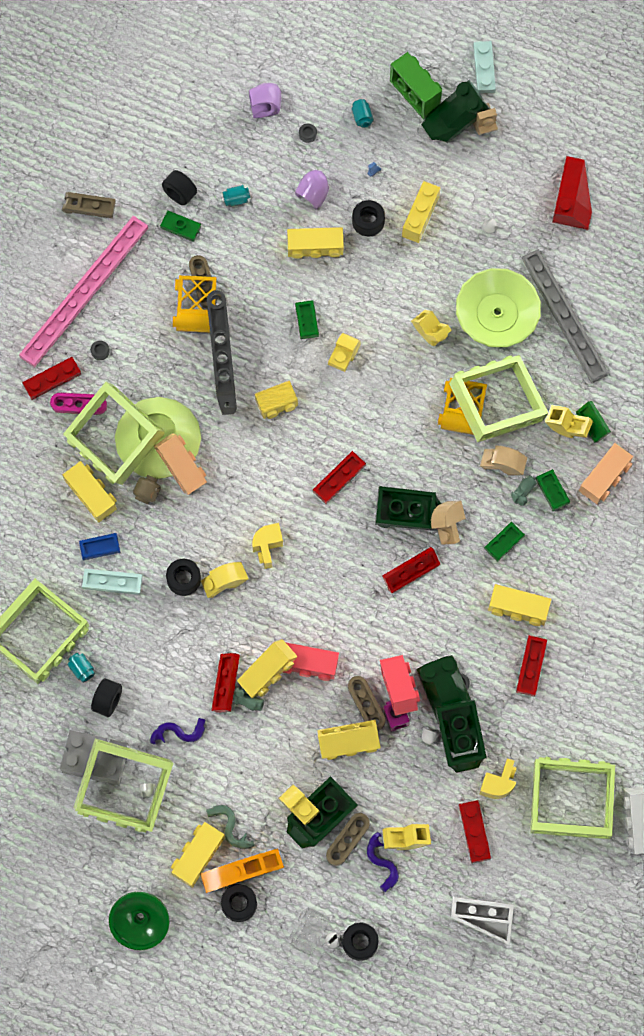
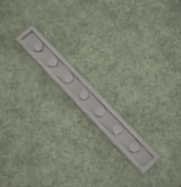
[522,249,609,383]

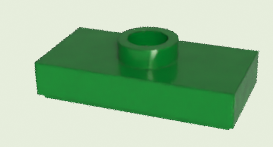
[160,210,201,242]
[295,300,319,339]
[576,401,611,443]
[535,469,570,511]
[484,522,525,562]

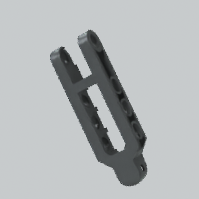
[207,290,237,415]

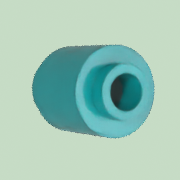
[352,99,374,128]
[222,185,250,207]
[67,653,95,683]

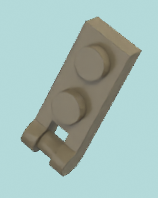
[62,192,116,219]

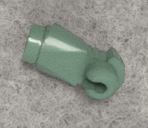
[511,475,537,506]
[233,687,264,711]

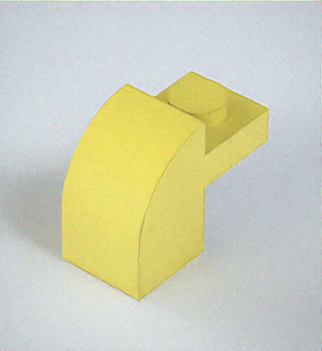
[411,310,452,346]
[328,333,361,372]
[545,405,593,438]
[252,523,283,569]
[201,562,249,598]
[479,758,517,799]
[279,784,320,826]
[382,824,431,850]

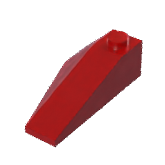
[552,156,592,230]

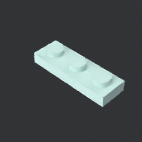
[473,41,496,93]
[82,569,143,595]

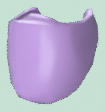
[249,83,281,118]
[295,170,329,209]

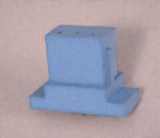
[367,162,381,177]

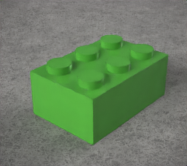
[390,52,442,119]

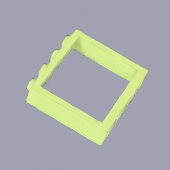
[449,355,548,442]
[63,382,165,485]
[0,578,89,684]
[74,738,173,833]
[530,757,615,839]

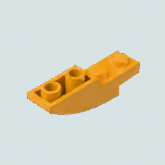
[200,848,284,893]

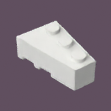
[623,787,644,854]
[450,896,514,945]

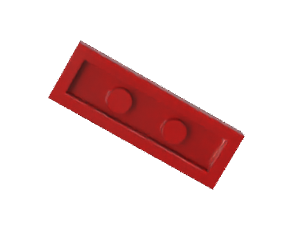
[22,357,81,400]
[313,451,366,504]
[382,547,441,593]
[516,635,548,697]
[211,653,240,713]
[458,800,491,864]

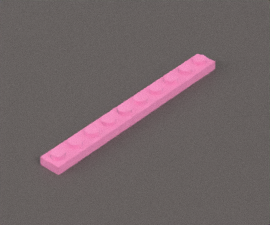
[19,216,148,368]

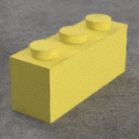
[402,181,440,243]
[287,227,344,259]
[62,461,117,523]
[488,584,551,626]
[237,639,298,698]
[317,720,381,760]
[171,822,225,888]

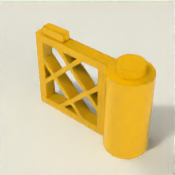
[173,275,217,333]
[437,378,487,435]

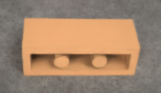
[154,433,207,495]
[579,443,633,504]

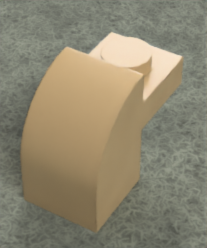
[473,103,498,135]
[480,446,527,475]
[431,500,466,545]

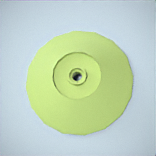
[456,268,541,347]
[115,397,201,479]

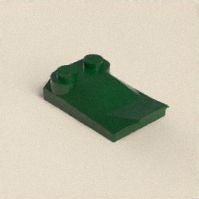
[421,80,490,143]
[375,486,442,530]
[416,655,471,722]
[435,699,487,773]
[286,776,358,849]

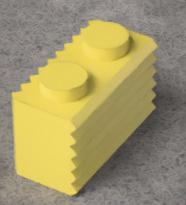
[254,380,298,419]

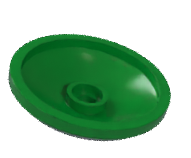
[109,892,170,950]

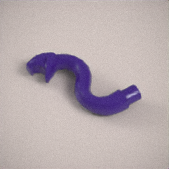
[150,718,206,745]
[367,832,399,892]

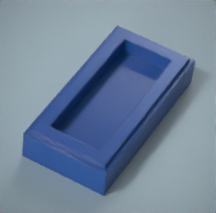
[79,533,121,561]

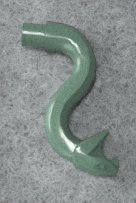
[206,805,254,849]

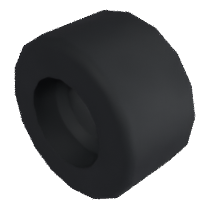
[162,170,197,205]
[352,200,385,237]
[166,558,201,596]
[91,678,122,717]
[221,884,257,922]
[342,922,379,961]

